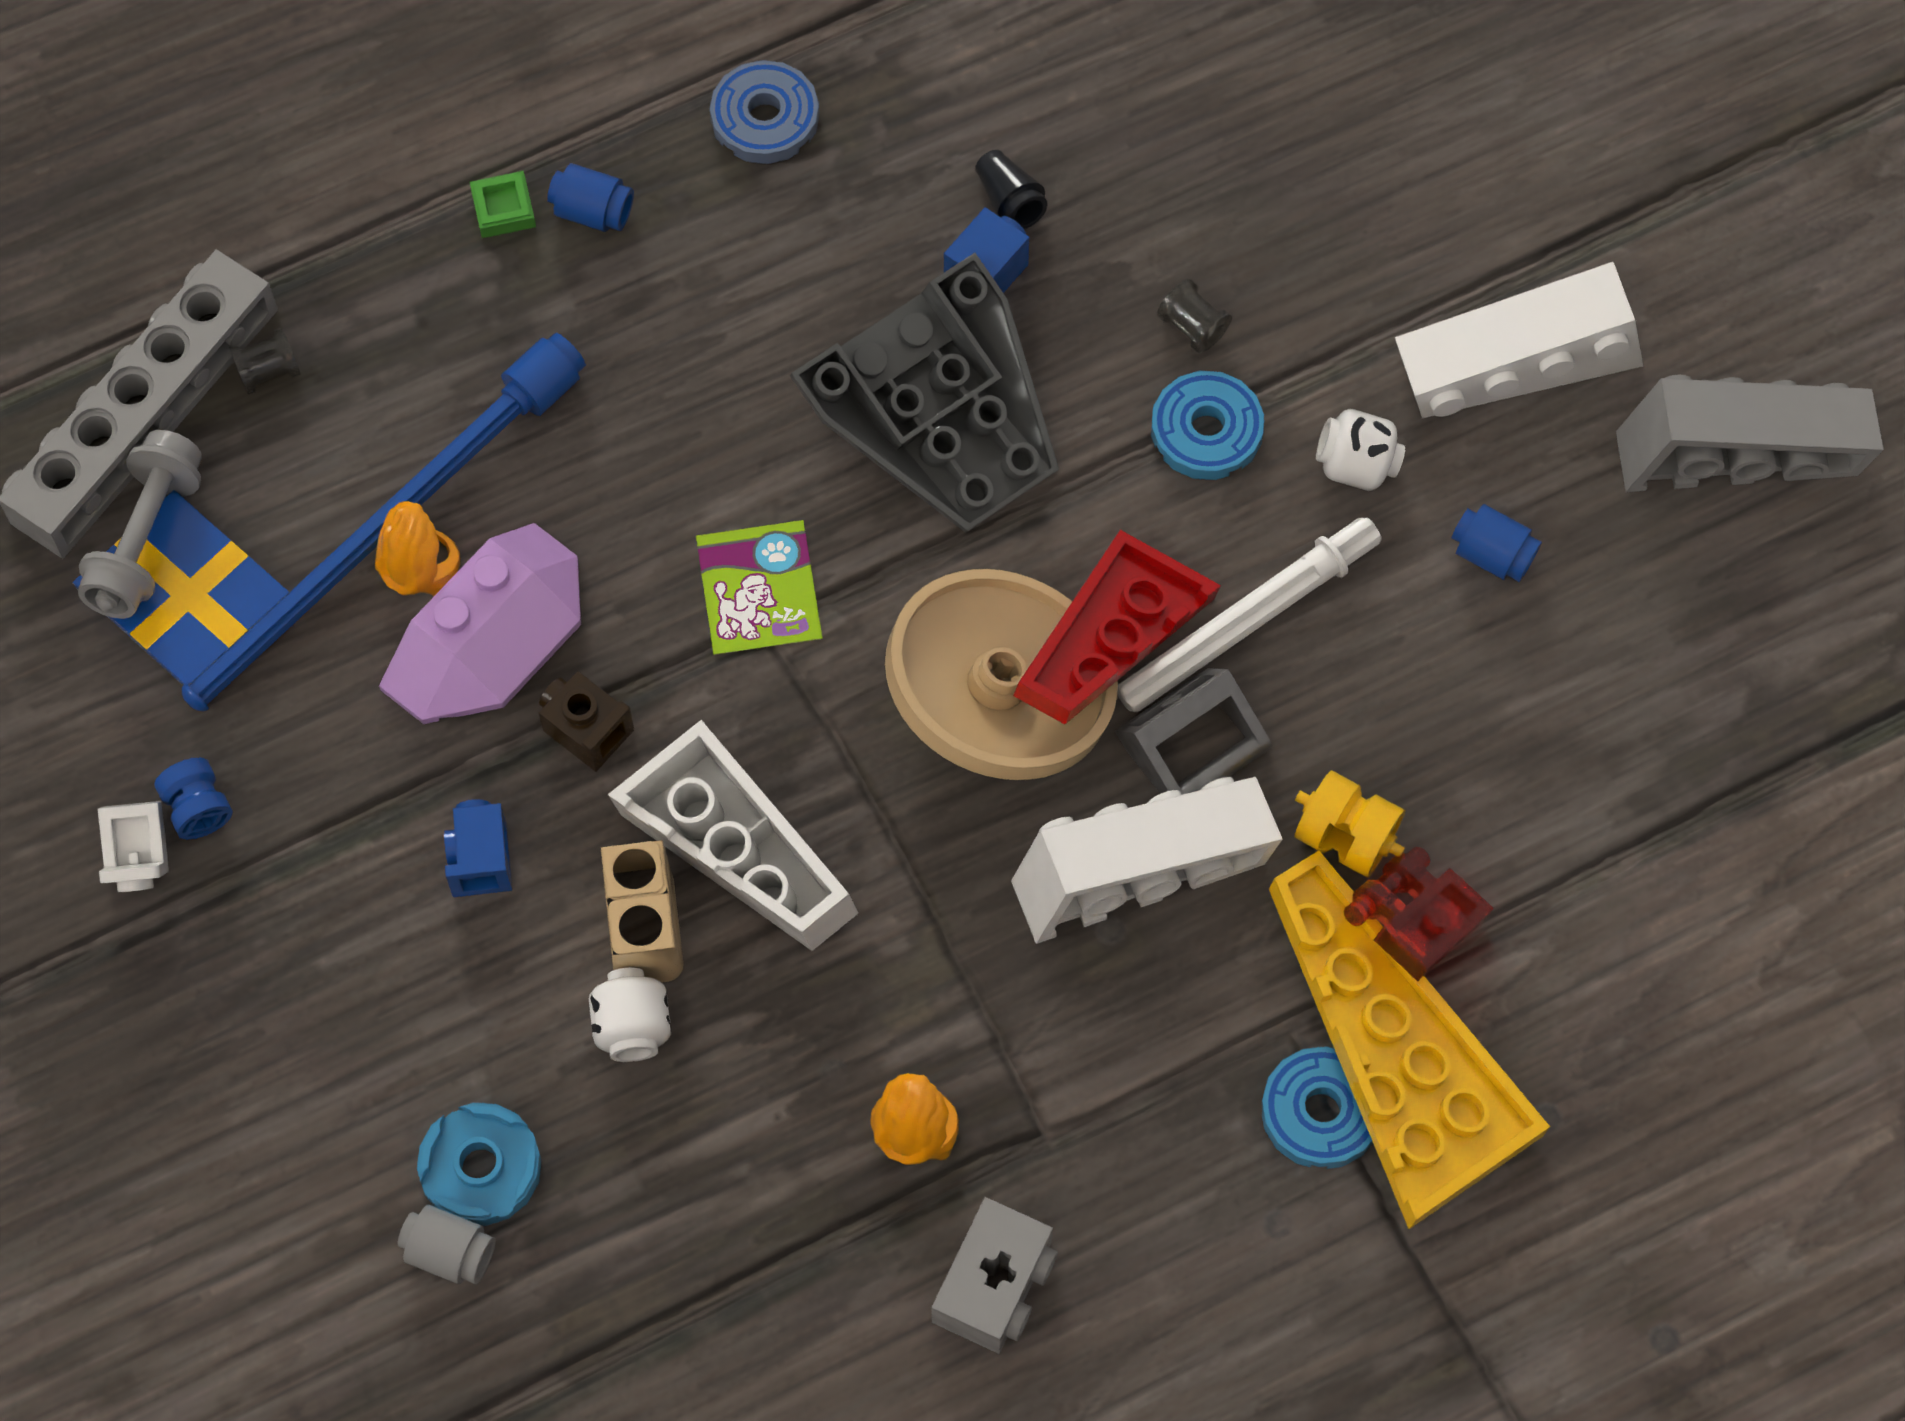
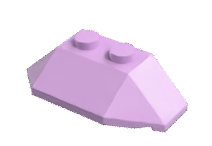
[379,523,581,724]

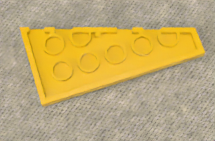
[1269,850,1550,1229]

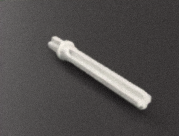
[1117,517,1381,712]

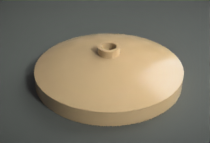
[885,569,1118,780]

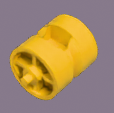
[1294,770,1406,878]

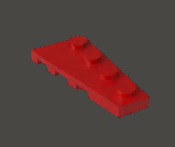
[1013,530,1221,725]

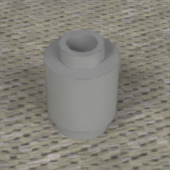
[398,1205,496,1284]

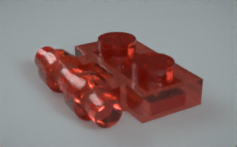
[1344,847,1494,981]

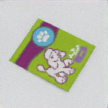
[696,520,823,655]

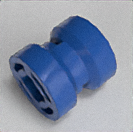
[154,757,233,840]

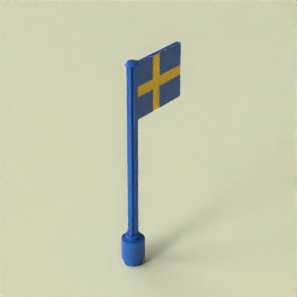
[72,333,586,712]

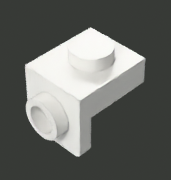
[98,801,169,892]

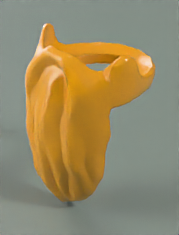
[375,501,461,596]
[871,1073,959,1165]

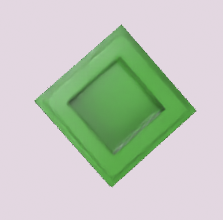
[470,171,536,238]

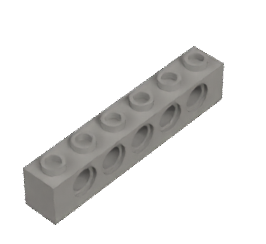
[0,249,278,559]

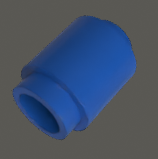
[547,163,634,232]
[1451,504,1542,582]

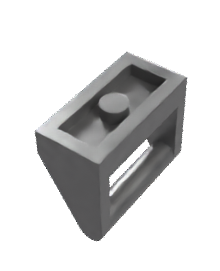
[1115,668,1272,795]

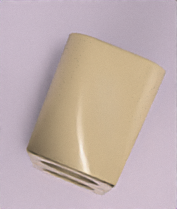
[601,840,684,982]

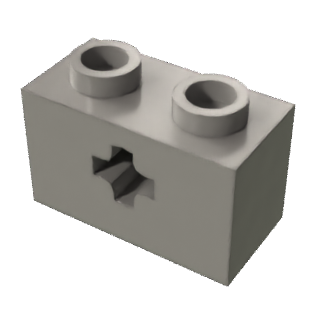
[931,1197,1058,1354]

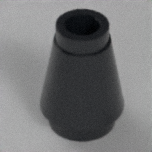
[975,150,1048,229]

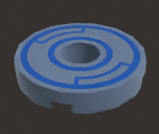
[709,60,820,164]

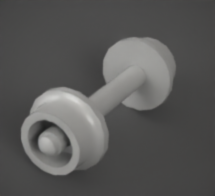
[78,430,202,619]

